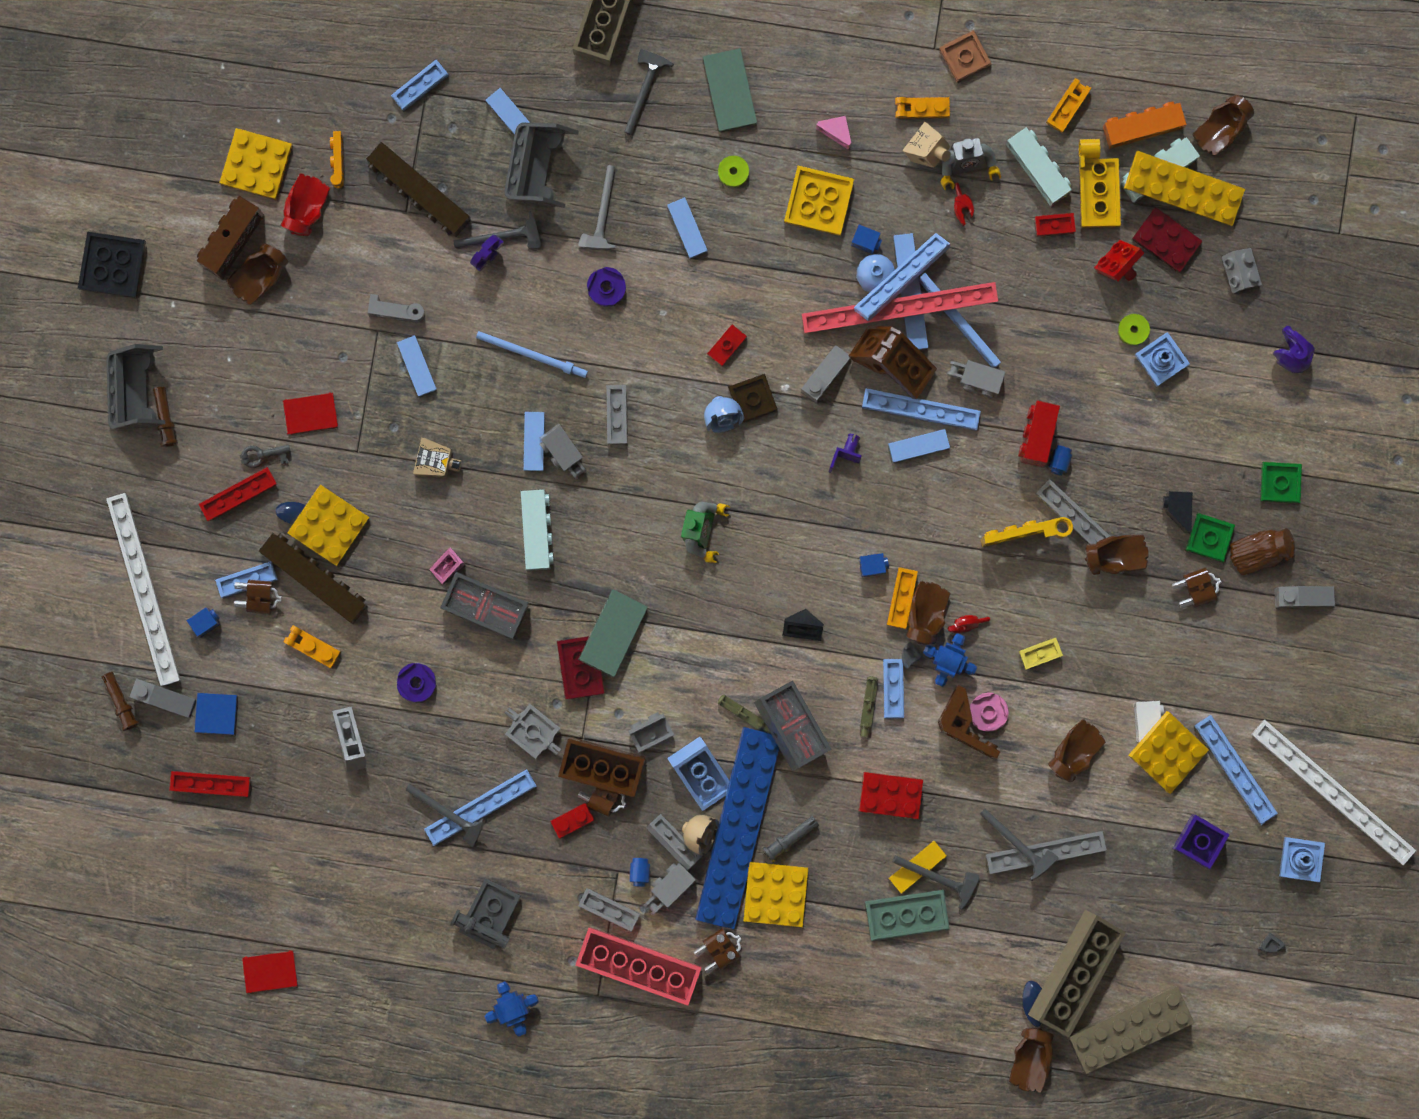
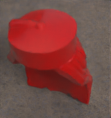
[281,173,330,236]

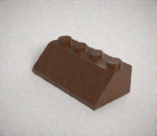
[558,737,646,797]

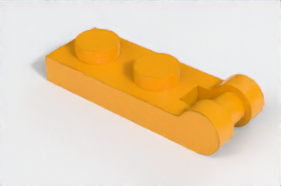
[1046,78,1091,133]
[895,97,950,119]
[330,131,344,189]
[283,625,341,669]

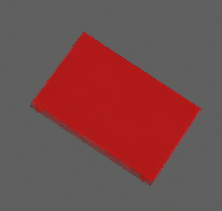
[283,392,338,435]
[242,950,298,993]

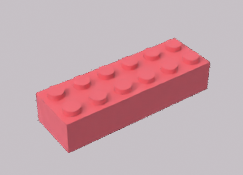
[575,927,702,1006]

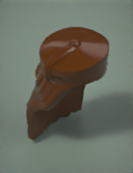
[1193,95,1254,156]
[227,243,289,305]
[1230,528,1295,575]
[1085,535,1149,575]
[906,581,951,645]
[1048,719,1106,782]
[1009,1028,1054,1093]

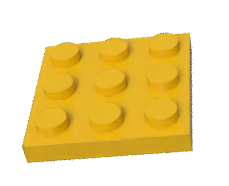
[219,128,293,200]
[784,166,854,236]
[287,484,369,566]
[1128,711,1209,794]
[743,862,808,927]

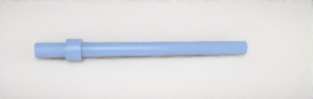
[476,331,588,378]

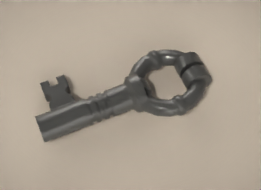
[240,445,291,468]

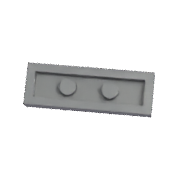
[606,385,627,445]
[646,814,702,870]
[578,888,640,932]

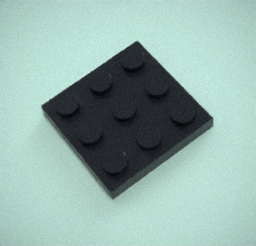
[77,232,146,298]

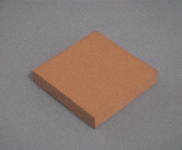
[939,30,992,83]

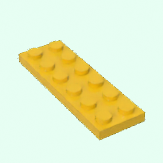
[1124,151,1245,226]

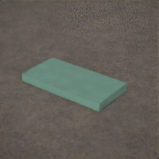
[703,48,757,132]
[578,589,648,677]
[865,890,950,941]

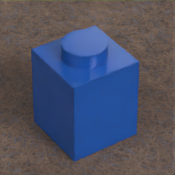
[851,225,882,254]
[859,553,889,577]
[186,607,220,638]

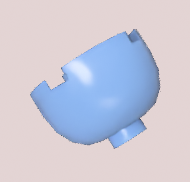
[856,254,895,293]
[704,396,744,433]

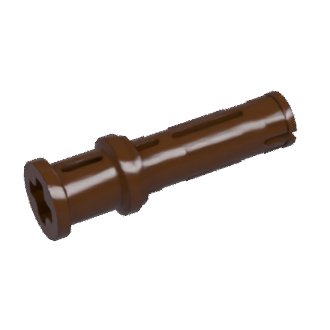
[153,387,178,447]
[101,671,140,731]

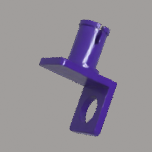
[828,433,862,473]

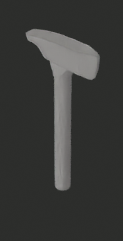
[579,165,616,250]

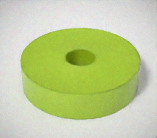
[718,155,749,188]
[1118,314,1150,346]

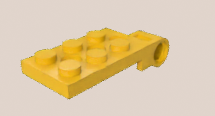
[1079,139,1121,228]
[981,517,1073,547]

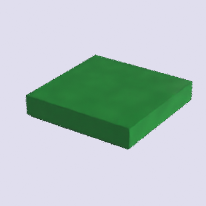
[1260,462,1302,504]
[1185,513,1235,563]

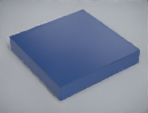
[194,693,238,735]

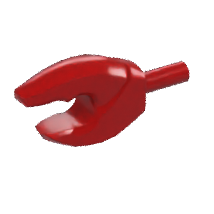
[954,183,975,226]
[948,615,990,633]

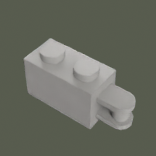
[947,360,1005,398]
[540,424,587,480]
[643,863,696,915]

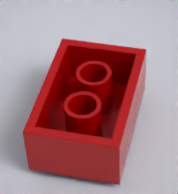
[1018,400,1060,467]
[858,772,923,819]

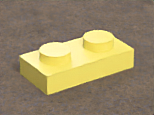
[1019,638,1063,670]

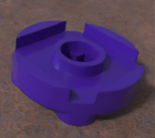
[470,235,504,272]
[587,267,626,307]
[397,663,437,702]

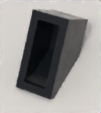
[1163,491,1193,533]

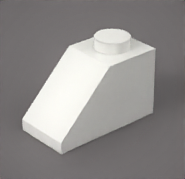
[1134,701,1164,742]

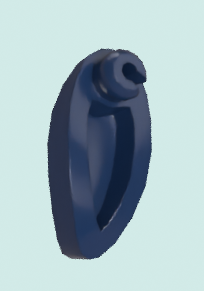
[276,502,306,524]
[1022,981,1042,1027]

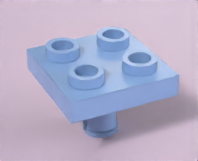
[1135,332,1190,386]
[1279,837,1325,882]

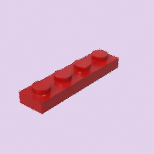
[198,467,278,522]
[169,771,251,797]

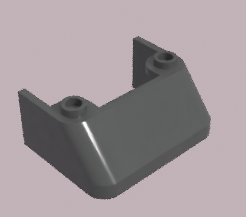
[505,122,579,208]
[106,344,165,429]

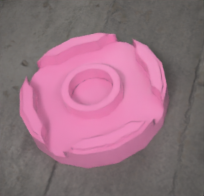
[970,693,1009,732]

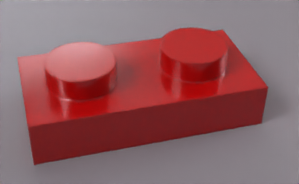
[1034,213,1076,237]
[550,803,594,839]

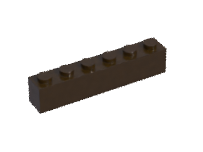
[366,142,471,237]
[259,533,367,624]

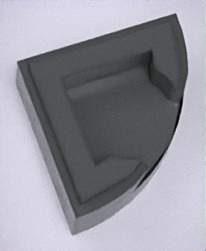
[902,641,922,669]
[1258,933,1286,953]

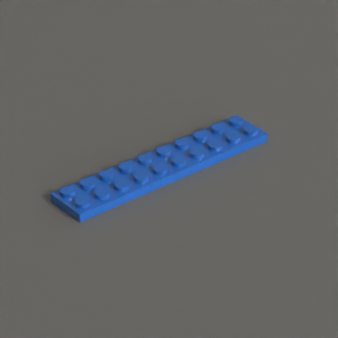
[695,727,779,929]

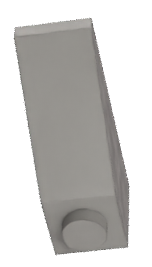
[801,345,850,403]
[1274,586,1335,608]
[130,678,196,718]
[332,707,366,772]

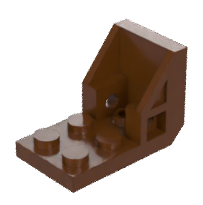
[849,326,937,399]
[938,685,1000,760]

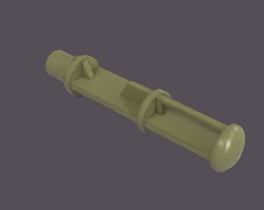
[860,676,878,737]
[718,694,770,733]

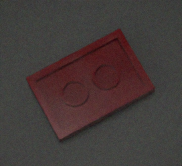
[1132,207,1202,273]
[557,636,605,700]

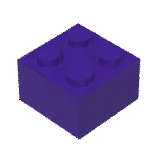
[1172,814,1230,869]

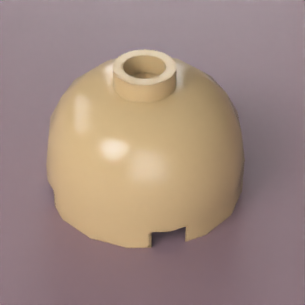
[682,815,719,856]

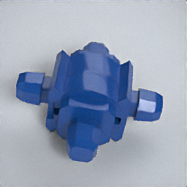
[923,633,977,687]
[485,981,539,1037]

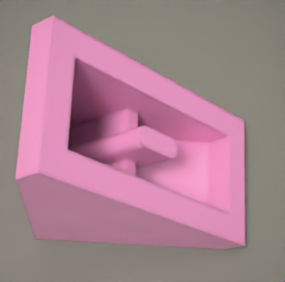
[816,116,851,150]
[429,547,465,584]

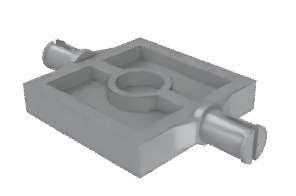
[504,704,561,759]

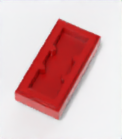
[707,324,747,367]

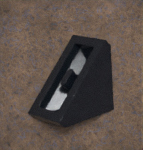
[782,609,824,641]

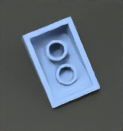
[667,737,729,811]

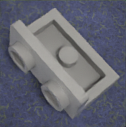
[1222,248,1262,293]
[628,712,674,753]

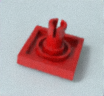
[1094,240,1144,282]

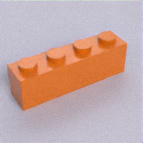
[1103,102,1187,149]

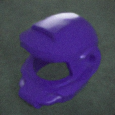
[1273,326,1315,373]

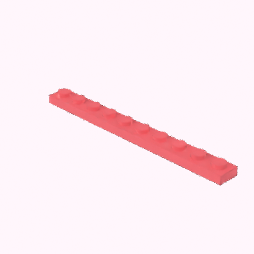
[802,282,999,333]

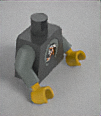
[941,138,1001,190]

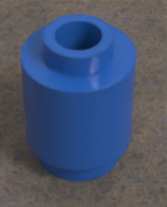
[1048,445,1072,476]
[629,858,650,887]

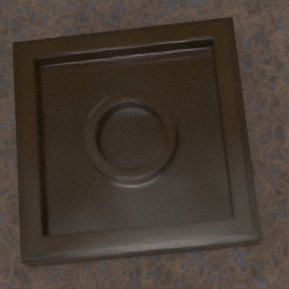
[728,374,778,424]

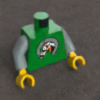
[681,502,730,563]

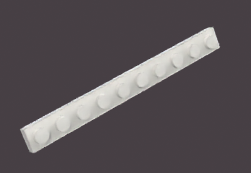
[106,493,181,686]
[1251,720,1416,865]

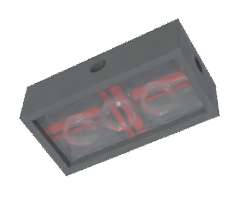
[440,572,530,640]
[754,680,832,772]

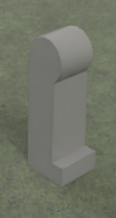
[368,294,425,322]

